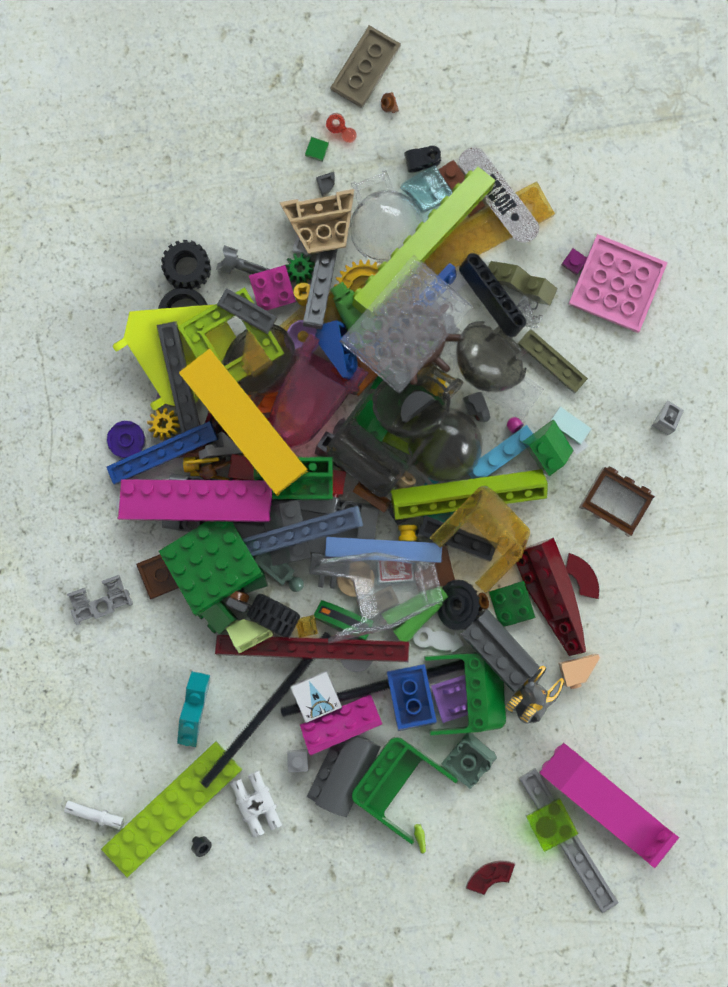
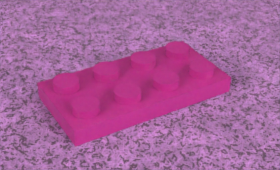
[300,694,383,756]

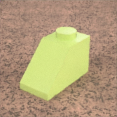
[226,619,273,653]

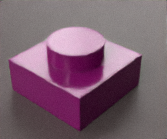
[561,248,587,275]

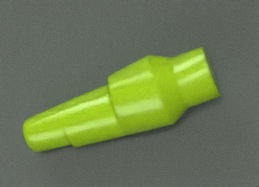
[414,824,426,853]

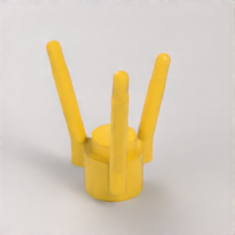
[183,457,229,480]

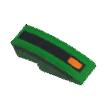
[313,600,375,640]

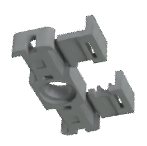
[67,575,133,625]

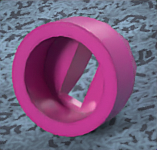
[507,417,524,434]

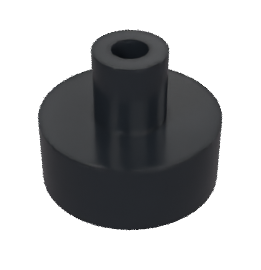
[191,836,212,857]

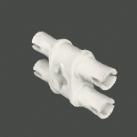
[230,771,282,838]

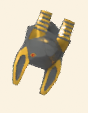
[505,666,565,724]

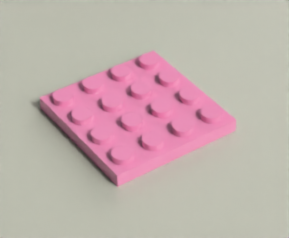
[568,234,668,333]

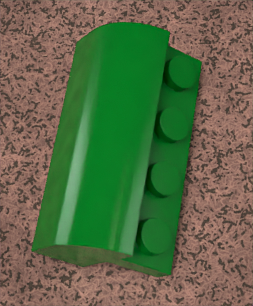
[254,457,333,500]

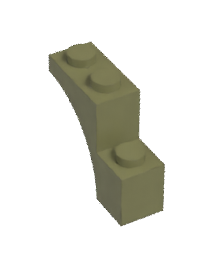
[488,261,558,305]

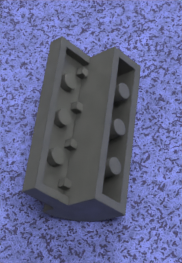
[461,609,540,692]
[306,735,381,818]

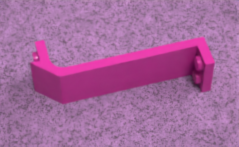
[539,742,679,868]

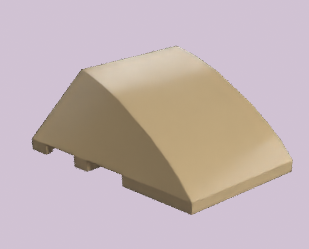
[279,189,354,254]

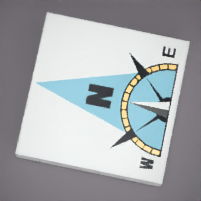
[291,671,342,723]

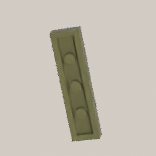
[518,329,588,394]

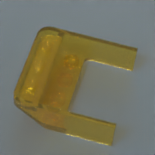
[430,486,530,593]

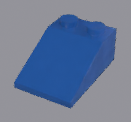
[315,320,361,383]
[387,664,437,731]

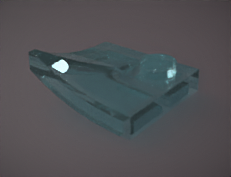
[400,166,453,213]

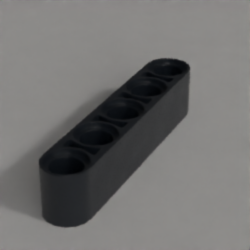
[459,253,527,338]

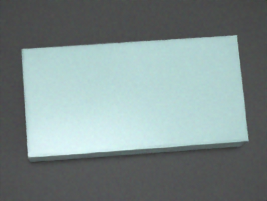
[550,407,592,445]

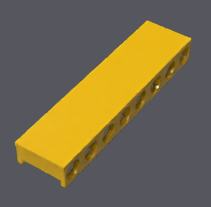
[179,348,308,496]

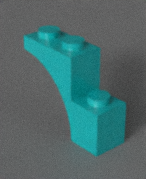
[177,671,210,747]

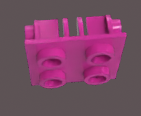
[249,265,296,311]

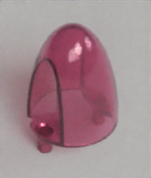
[269,334,368,449]

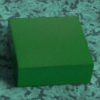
[305,137,329,162]

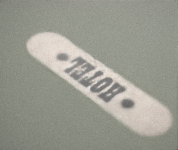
[459,148,539,243]

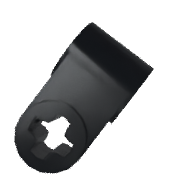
[404,145,441,173]

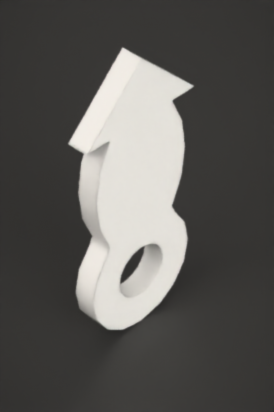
[413,627,464,654]

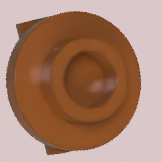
[381,92,399,113]

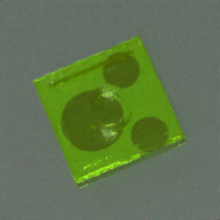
[526,798,578,852]

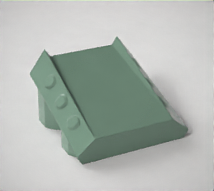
[441,733,497,789]

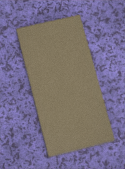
[330,25,401,108]

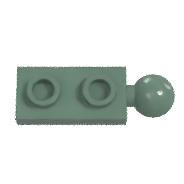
[254,552,304,592]

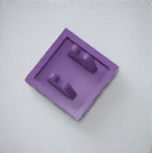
[431,674,468,723]

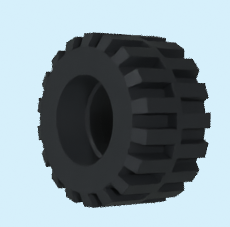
[161,240,211,289]
[247,594,301,637]

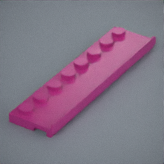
[117,479,272,522]

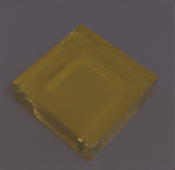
[296,615,318,638]

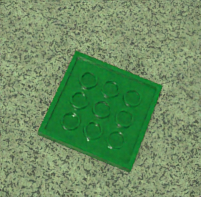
[159,521,263,616]

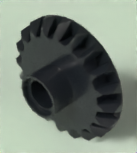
[437,580,481,630]

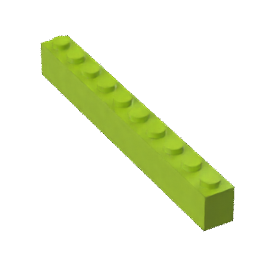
[352,166,495,320]

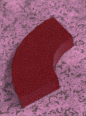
[565,553,599,599]
[466,861,515,895]

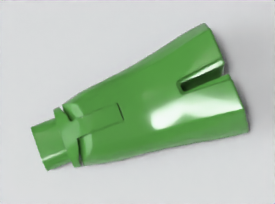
[330,281,383,350]
[381,585,448,642]

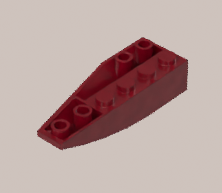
[512,537,586,656]

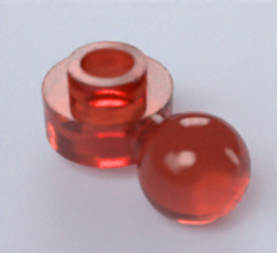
[326,113,357,143]

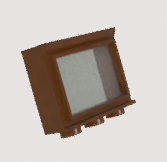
[579,466,655,537]

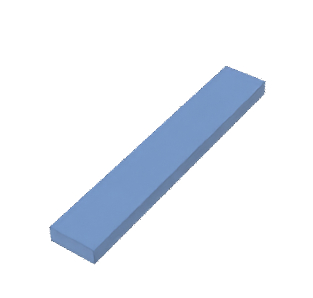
[325,537,442,563]

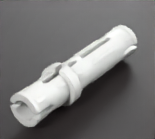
[64,800,124,830]

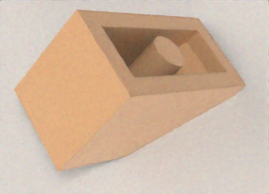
[559,654,600,689]

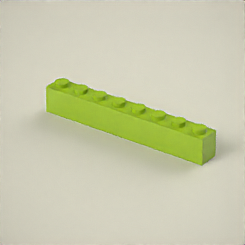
[391,469,548,520]

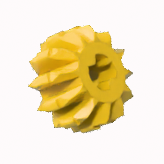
[147,408,180,441]

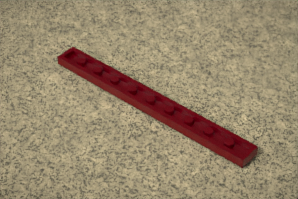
[215,635,410,663]

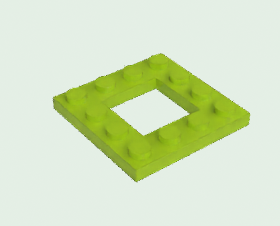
[178,287,285,382]

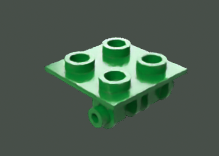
[489,581,536,627]

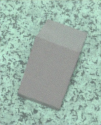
[652,400,684,435]

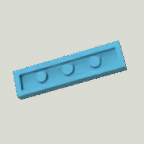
[465,425,533,479]

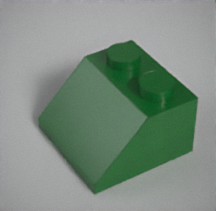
[522,420,574,476]
[197,601,238,634]

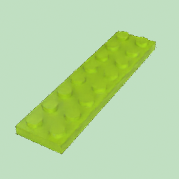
[101,741,242,878]

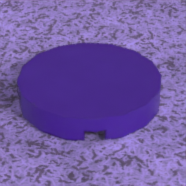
[107,421,146,459]

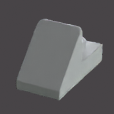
[199,432,242,459]

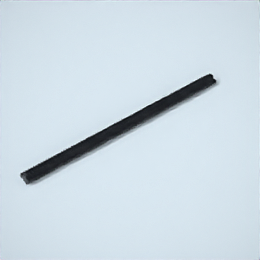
[199,632,332,788]
[280,660,465,717]

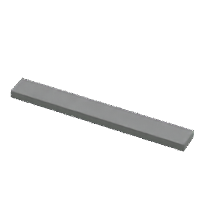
[519,768,619,913]

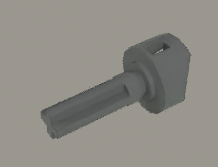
[216,245,269,274]

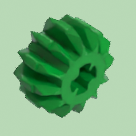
[285,253,315,285]

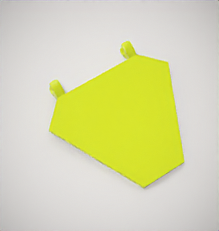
[113,304,237,410]

